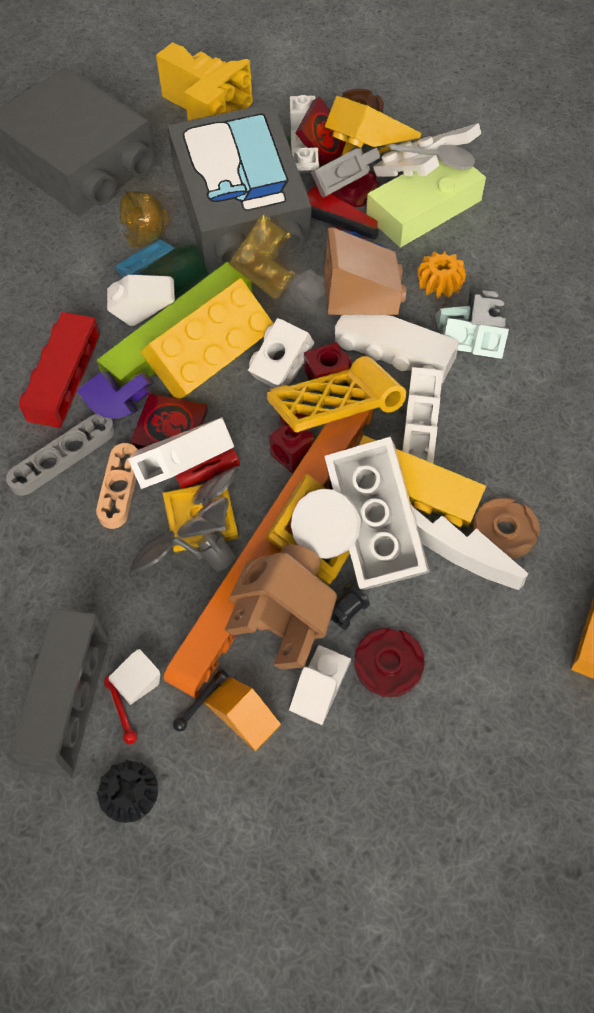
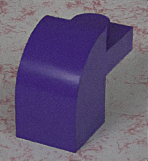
[77,372,154,418]

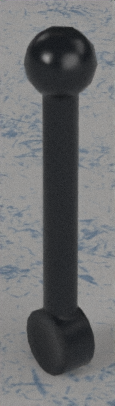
[173,669,228,732]

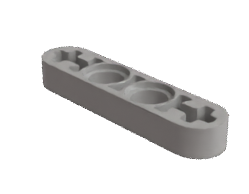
[6,414,115,496]

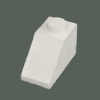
[107,275,175,326]

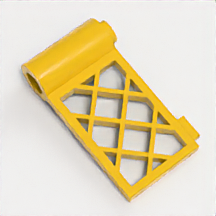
[267,356,406,432]

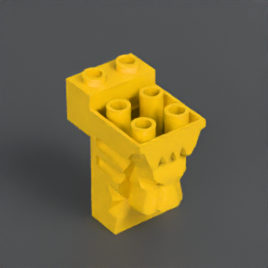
[156,42,253,121]

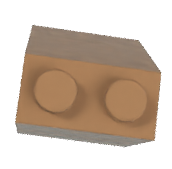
[324,228,406,315]

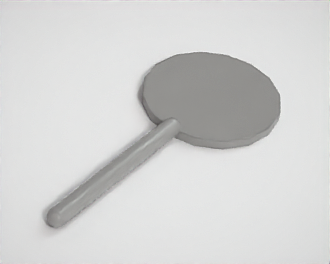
[389,144,475,170]

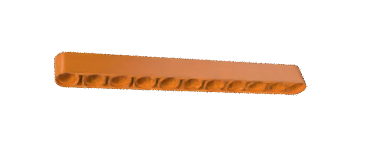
[164,407,373,698]

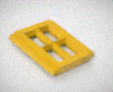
[265,474,350,586]

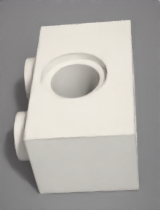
[248,318,314,388]

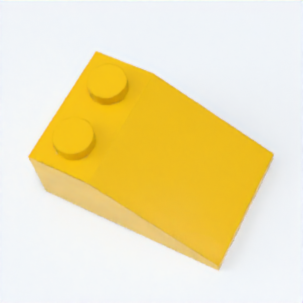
[325,95,422,148]

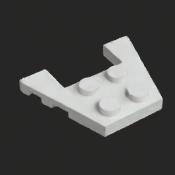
[373,123,481,177]

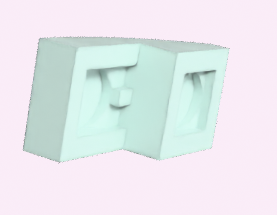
[443,317,509,359]

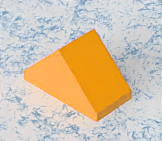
[204,677,281,752]

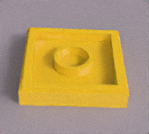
[163,484,239,552]

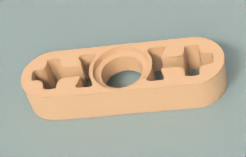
[96,443,137,529]

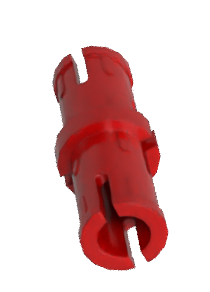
[175,448,240,489]

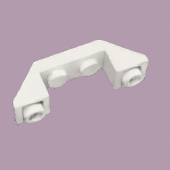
[290,95,319,173]

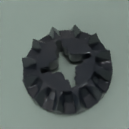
[96,759,158,823]

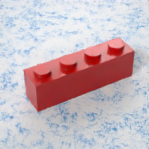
[19,312,100,428]

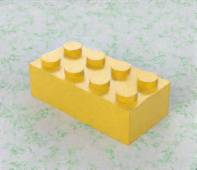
[140,278,274,399]

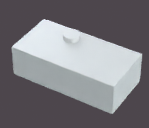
[324,437,430,590]

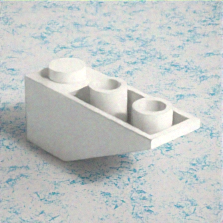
[128,417,234,489]

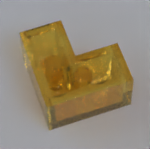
[229,215,297,299]

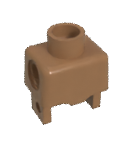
[225,544,337,670]

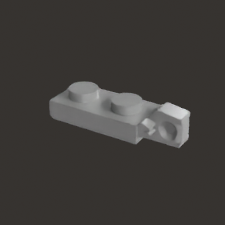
[311,147,381,197]

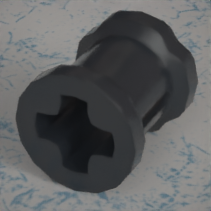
[331,583,370,630]

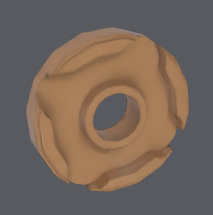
[472,498,540,559]

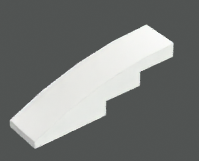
[402,367,443,464]
[411,505,528,590]

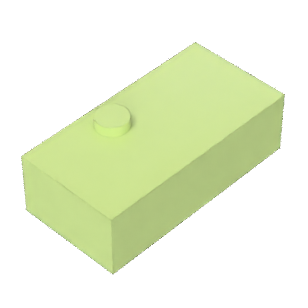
[366,157,486,248]

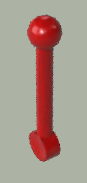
[104,675,137,744]

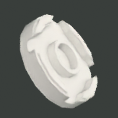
[291,489,361,559]

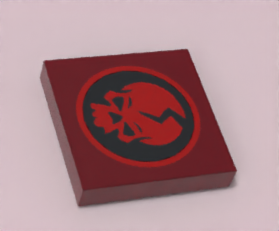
[295,97,346,167]
[130,393,208,449]

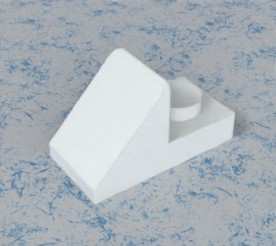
[289,645,351,725]

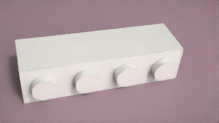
[335,315,459,383]

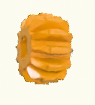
[417,251,466,299]

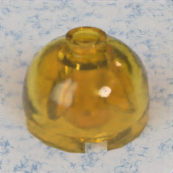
[120,191,168,249]

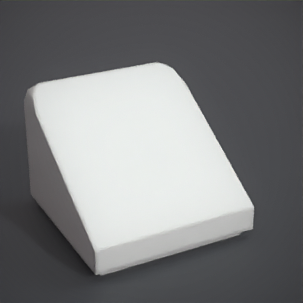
[109,649,160,705]

